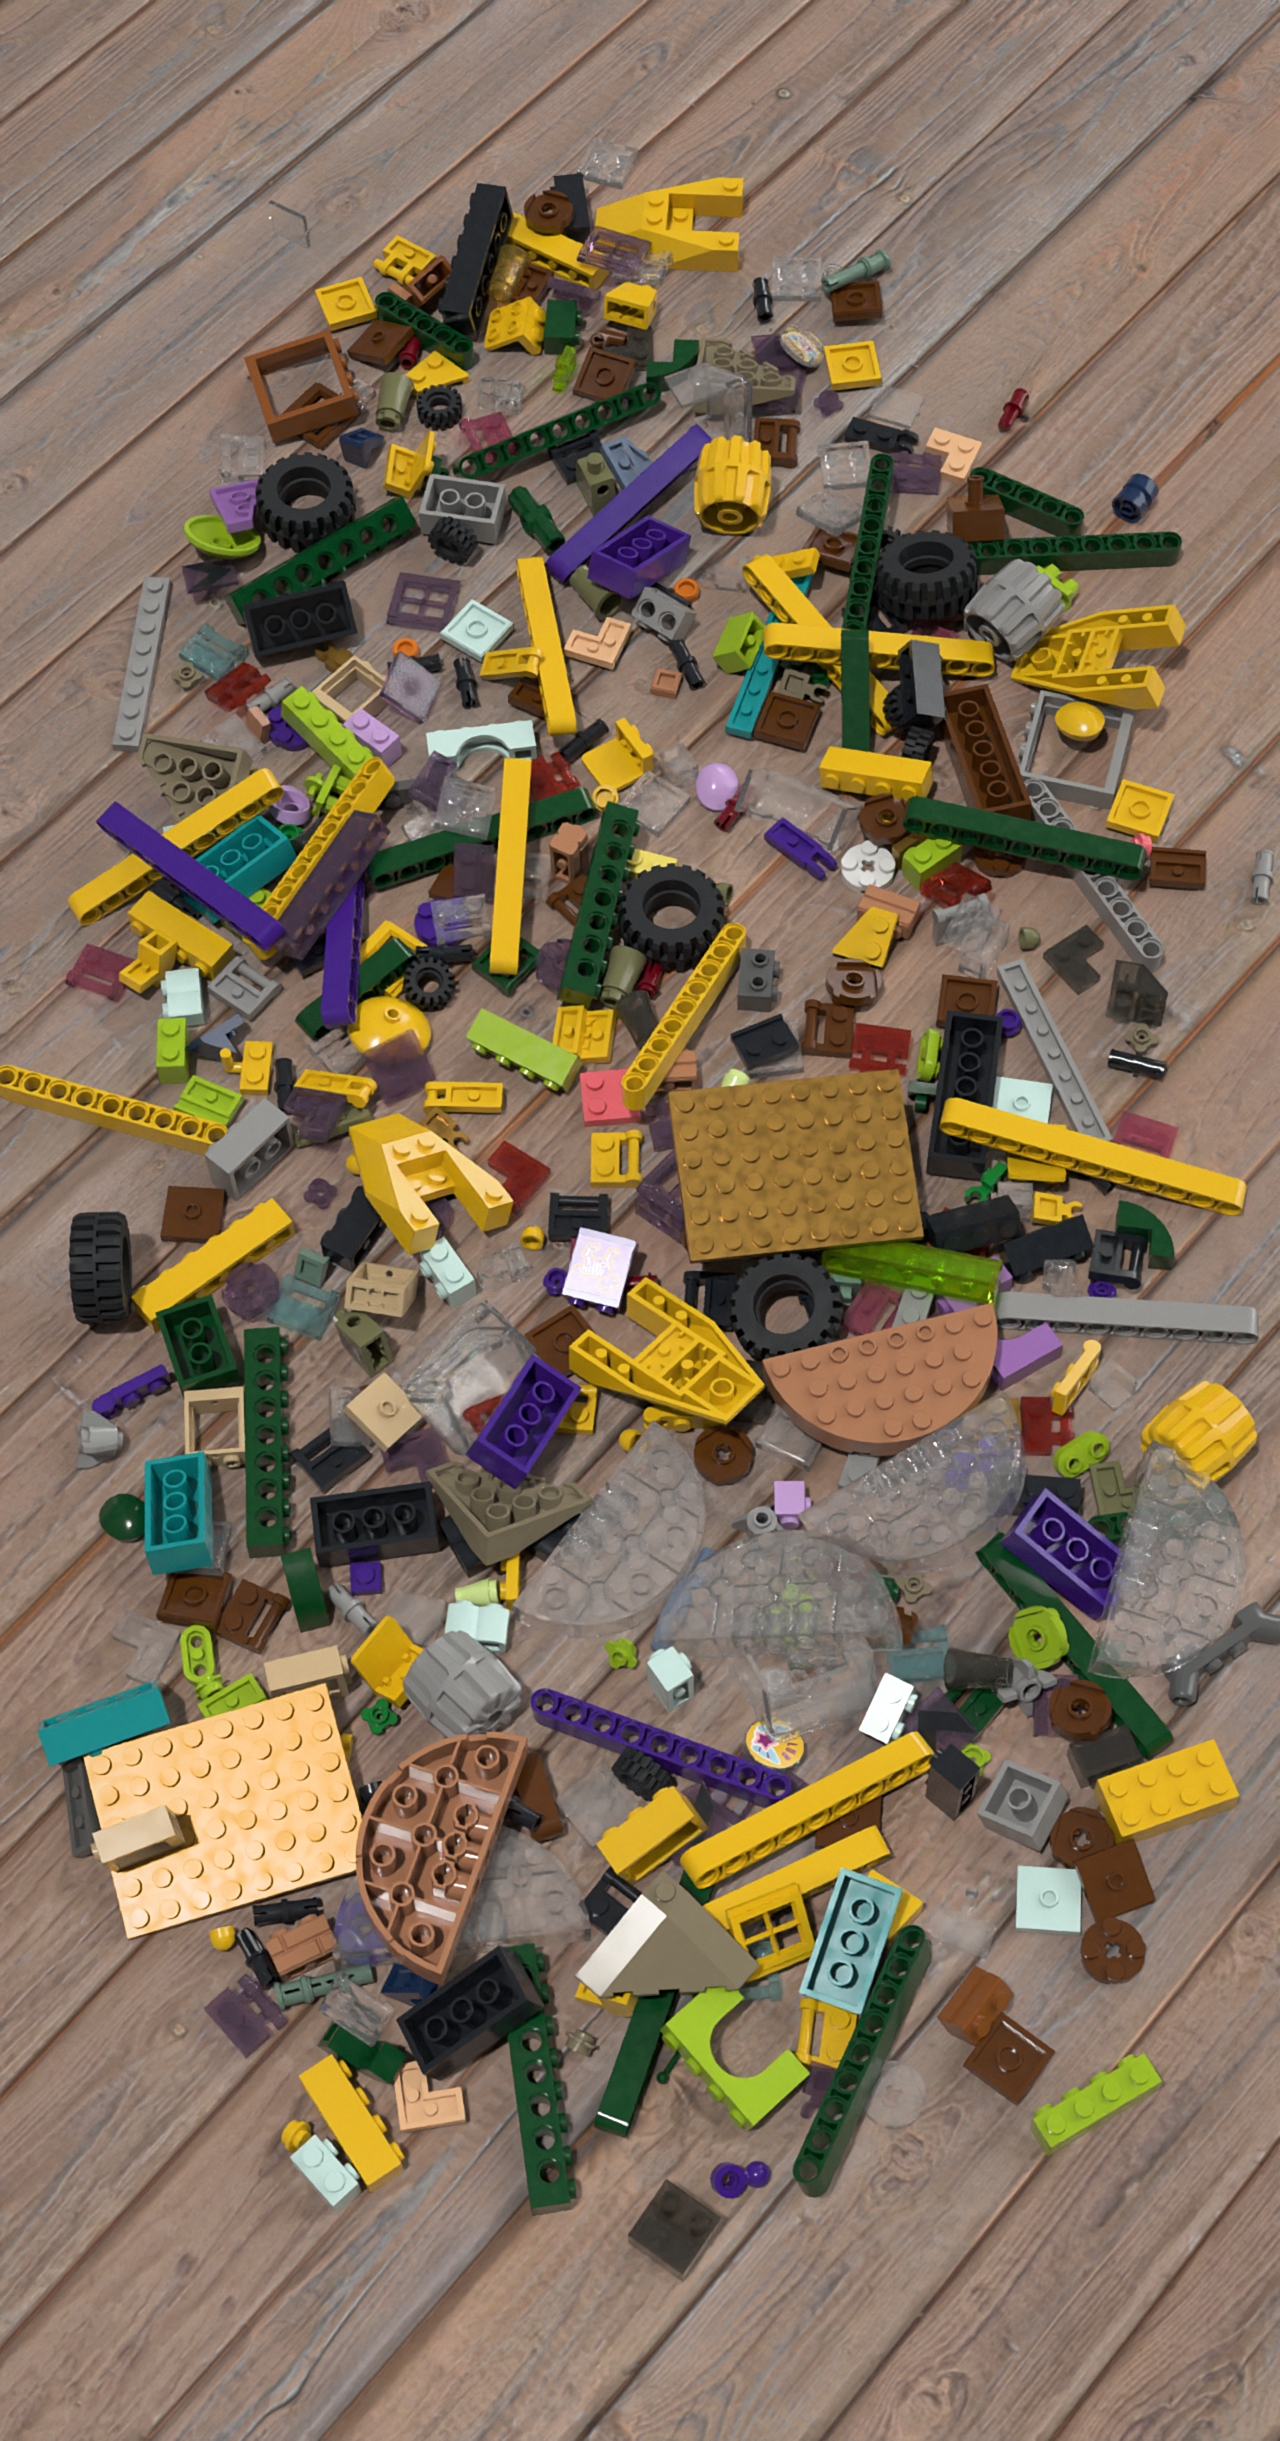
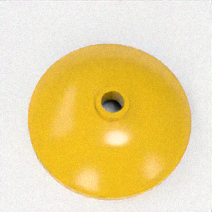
[347,996,431,1064]

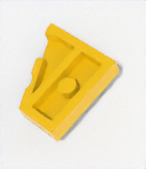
[405,351,470,397]
[832,906,899,968]

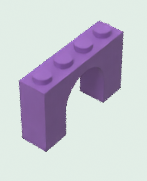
[935,1256,1063,1391]

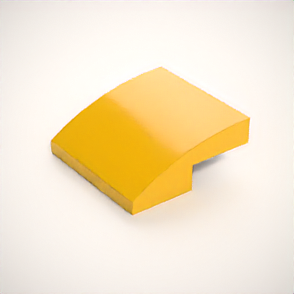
[552,1005,617,1063]

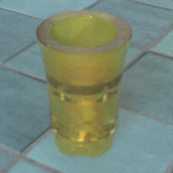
[487,244,532,303]

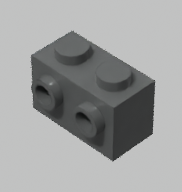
[737,948,780,1012]

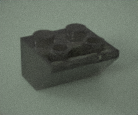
[1106,960,1168,1027]
[628,2179,721,2282]

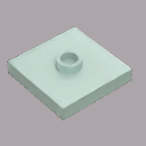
[440,599,514,663]
[992,1076,1053,1124]
[1015,1866,1081,1935]

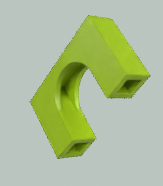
[660,1986,810,2131]

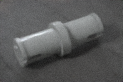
[244,676,296,712]
[1250,849,1274,905]
[325,1582,379,1638]

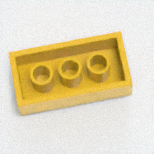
[1094,1739,1240,1844]

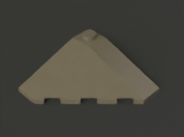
[693,338,796,415]
[137,733,253,850]
[426,1461,592,1566]
[575,1871,759,1999]

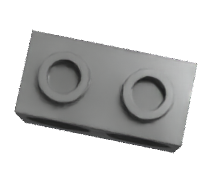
[631,587,697,643]

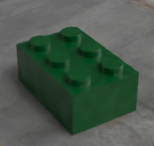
[155,1294,241,1399]

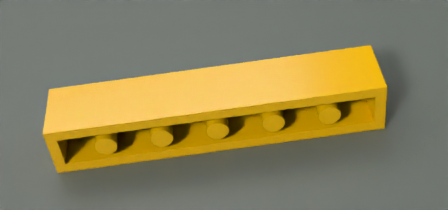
[504,212,609,293]
[131,1198,296,1334]

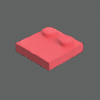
[580,1069,641,1127]

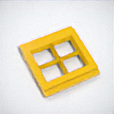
[360,920,427,998]
[725,1882,815,1983]

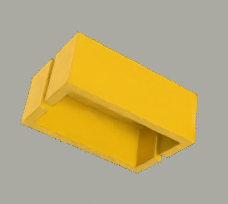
[596,1786,709,1885]

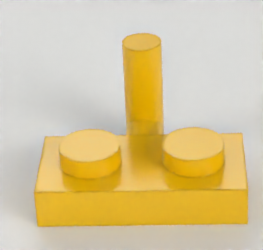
[220,1041,274,1096]

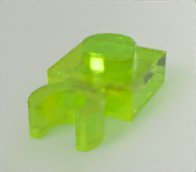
[552,345,577,393]

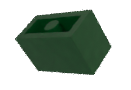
[544,299,582,355]

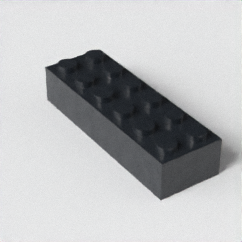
[438,183,514,342]
[926,1010,1004,1180]

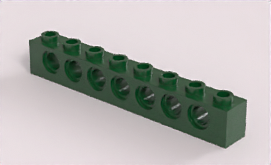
[223,496,417,625]
[556,801,641,1008]
[244,1327,291,1558]
[504,1943,577,2216]

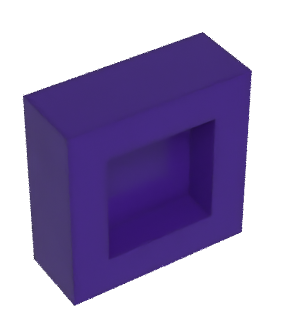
[350,1561,382,1596]

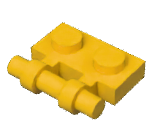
[373,235,437,286]

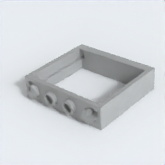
[1017,690,1135,810]

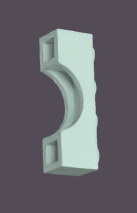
[426,720,537,772]

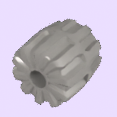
[963,559,1065,662]
[403,1630,523,1738]

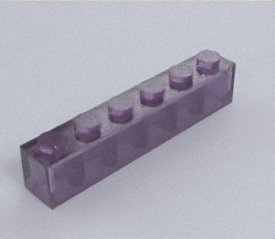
[273,810,391,960]

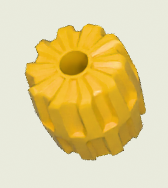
[694,435,771,535]
[1140,1381,1257,1496]

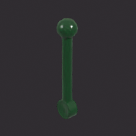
[656,2051,681,2084]

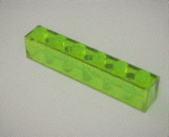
[822,1241,1003,1305]

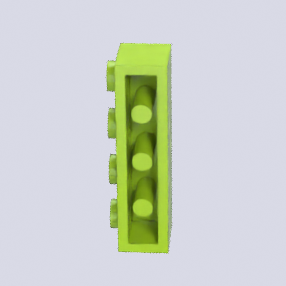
[281,686,374,780]
[465,1008,583,1092]
[1030,2053,1162,2157]

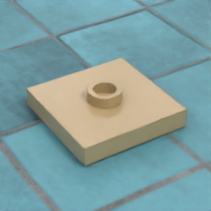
[343,1372,426,1452]

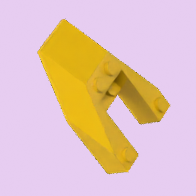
[593,177,744,272]
[1010,604,1186,710]
[348,1113,513,1255]
[569,1277,765,1424]

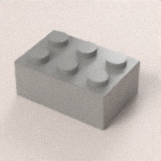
[419,474,507,544]
[205,1098,296,1202]

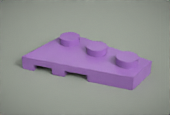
[209,479,258,534]

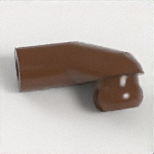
[590,329,627,349]

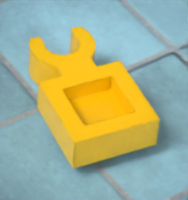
[1031,1192,1082,1225]

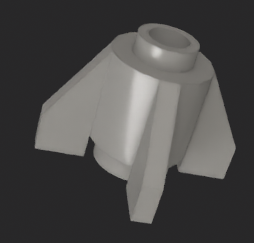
[76,1410,123,1469]
[732,1503,791,1562]
[997,1658,1057,1717]

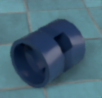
[1112,473,1159,523]

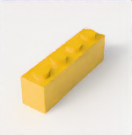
[819,746,934,801]
[127,890,236,980]
[298,2054,405,2193]

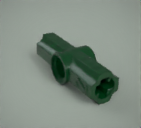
[508,486,565,554]

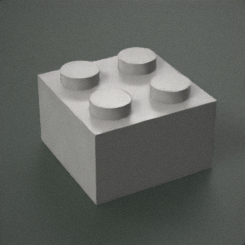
[977,1759,1069,1851]

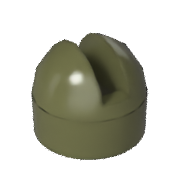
[716,882,733,905]
[1018,927,1040,949]

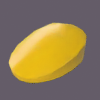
[1055,702,1105,741]

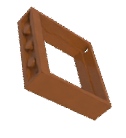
[244,329,360,443]

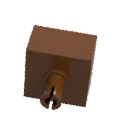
[947,475,1005,542]

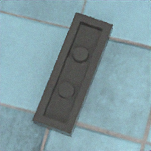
[62,1757,100,1858]

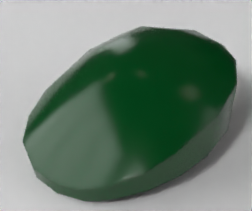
[99,1493,145,1542]

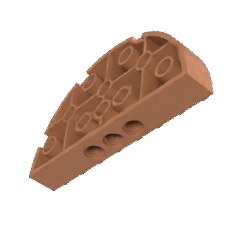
[762,1303,998,1456]
[355,1732,528,1986]

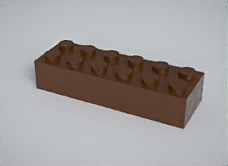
[938,684,1032,821]

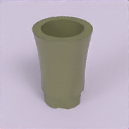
[376,372,414,432]
[570,565,625,620]
[599,945,647,1010]

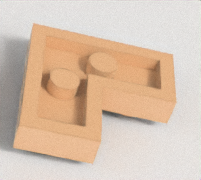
[925,428,982,485]
[563,617,632,670]
[394,2061,466,2133]

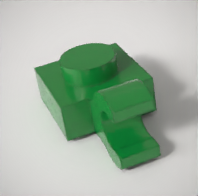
[964,1161,1008,1203]

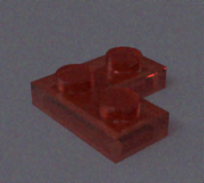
[487,1140,551,1215]

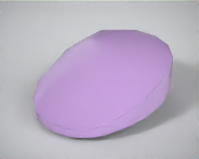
[696,763,738,812]
[269,785,310,826]

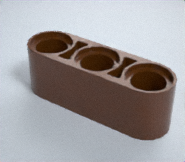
[515,1750,564,1844]

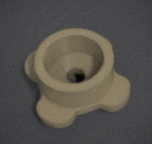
[171,662,203,690]
[1124,1023,1159,1053]
[896,1569,932,1604]
[565,2028,598,2057]

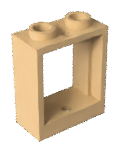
[312,655,394,726]
[344,1261,419,1317]
[184,1387,245,1468]
[264,1645,353,1700]
[90,1805,186,1872]

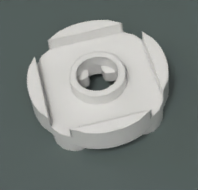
[841,840,896,894]

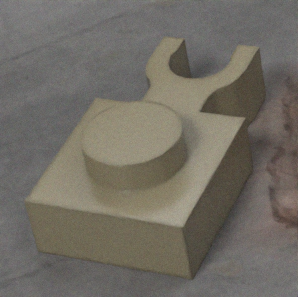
[778,667,828,703]

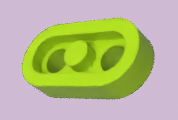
[916,1028,943,1082]
[1053,1430,1109,1478]
[180,1625,216,1686]

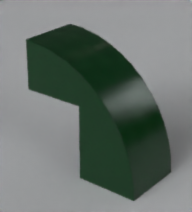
[646,339,699,394]
[1115,1200,1174,1271]
[280,1548,330,1633]
[317,2018,406,2084]

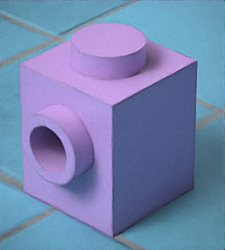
[774,1481,811,1529]

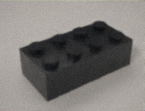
[241,580,358,658]
[310,1481,440,1567]
[396,1945,544,2081]

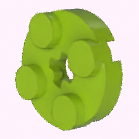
[1008,1606,1069,1669]

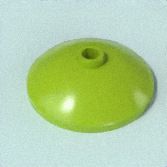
[183,515,261,560]

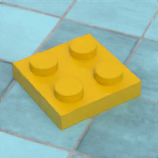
[315,277,377,331]
[824,341,882,391]
[1105,779,1175,842]

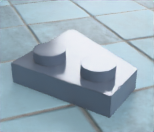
[600,436,653,490]

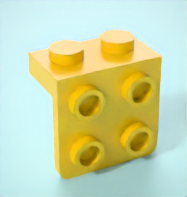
[484,296,546,356]
[382,430,437,499]
[581,717,654,791]
[1006,1124,1067,1184]
[351,1615,424,1708]

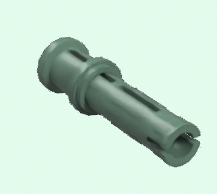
[821,249,891,293]
[274,1962,374,2011]

